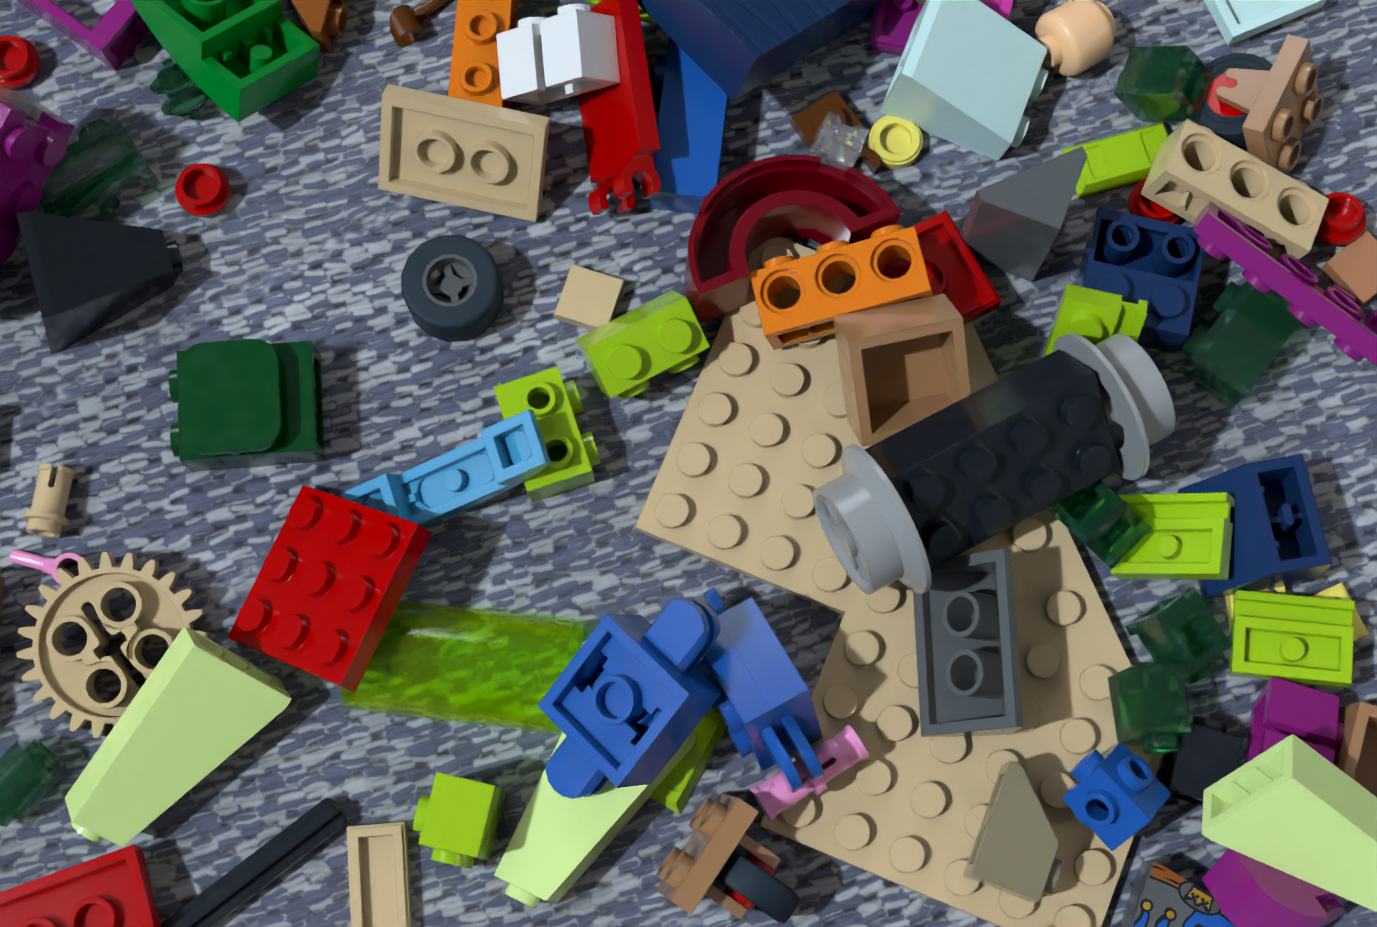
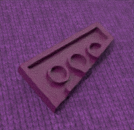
[1193,201,1377,366]

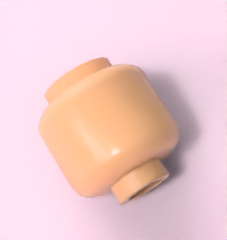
[1035,0,1117,77]

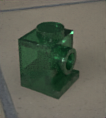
[1047,480,1152,569]
[1125,587,1232,684]
[1108,662,1191,755]

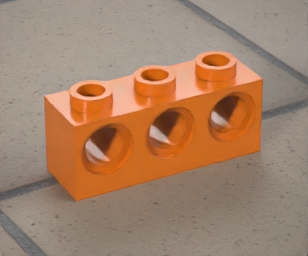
[448,0,519,109]
[750,225,934,350]

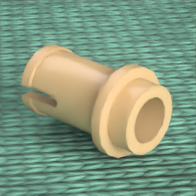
[22,463,76,538]

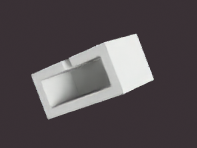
[496,4,620,105]

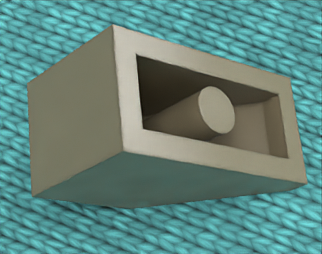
[963,761,1062,902]

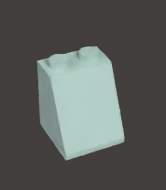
[879,0,1048,160]

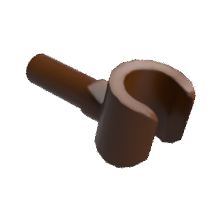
[390,0,451,48]

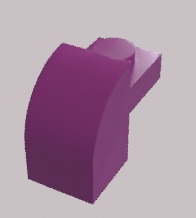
[1202,848,1345,927]

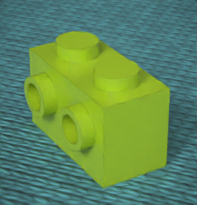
[575,290,710,399]
[493,366,601,503]
[413,772,506,869]

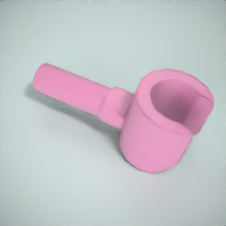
[10,549,81,585]

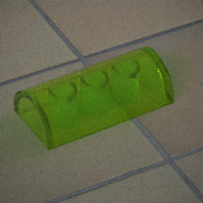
[341,600,587,735]

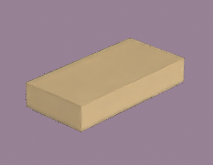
[346,822,412,927]

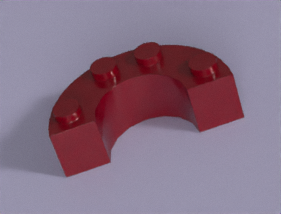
[684,154,901,324]

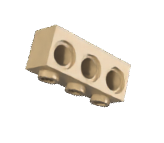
[1140,119,1329,259]

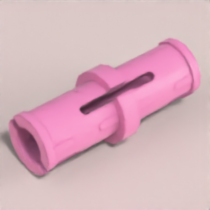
[750,725,869,821]

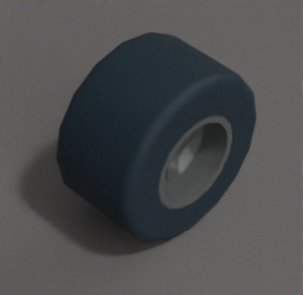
[401,234,504,342]

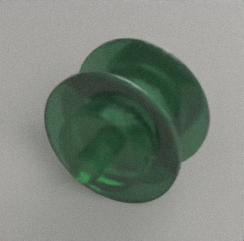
[150,58,209,120]

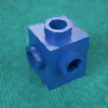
[1062,741,1172,851]

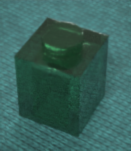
[1114,45,1212,122]

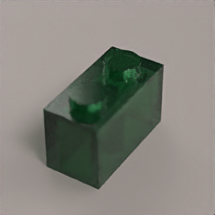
[1178,280,1301,409]

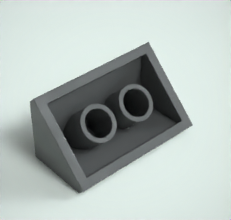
[960,146,1087,282]
[913,548,1023,737]

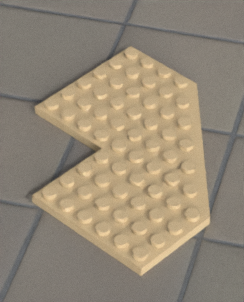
[635,237,1167,927]

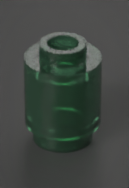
[0,739,61,827]

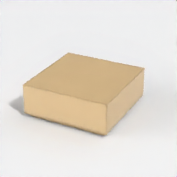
[554,264,624,331]

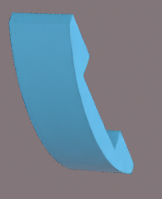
[340,409,551,527]

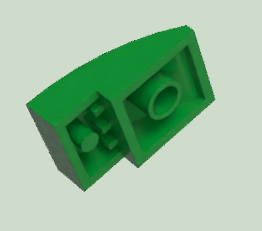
[130,0,320,122]

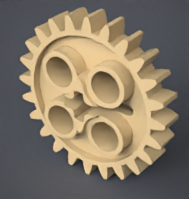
[16,552,211,738]

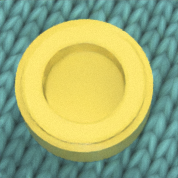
[868,115,923,169]

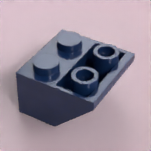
[1075,207,1205,353]
[1177,454,1332,600]

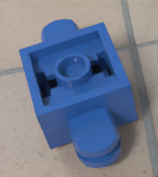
[691,588,824,793]
[537,599,722,799]

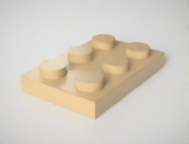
[378,84,550,222]

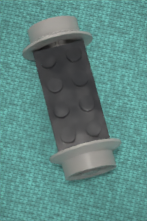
[813,333,1176,595]

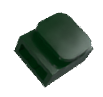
[169,339,325,472]

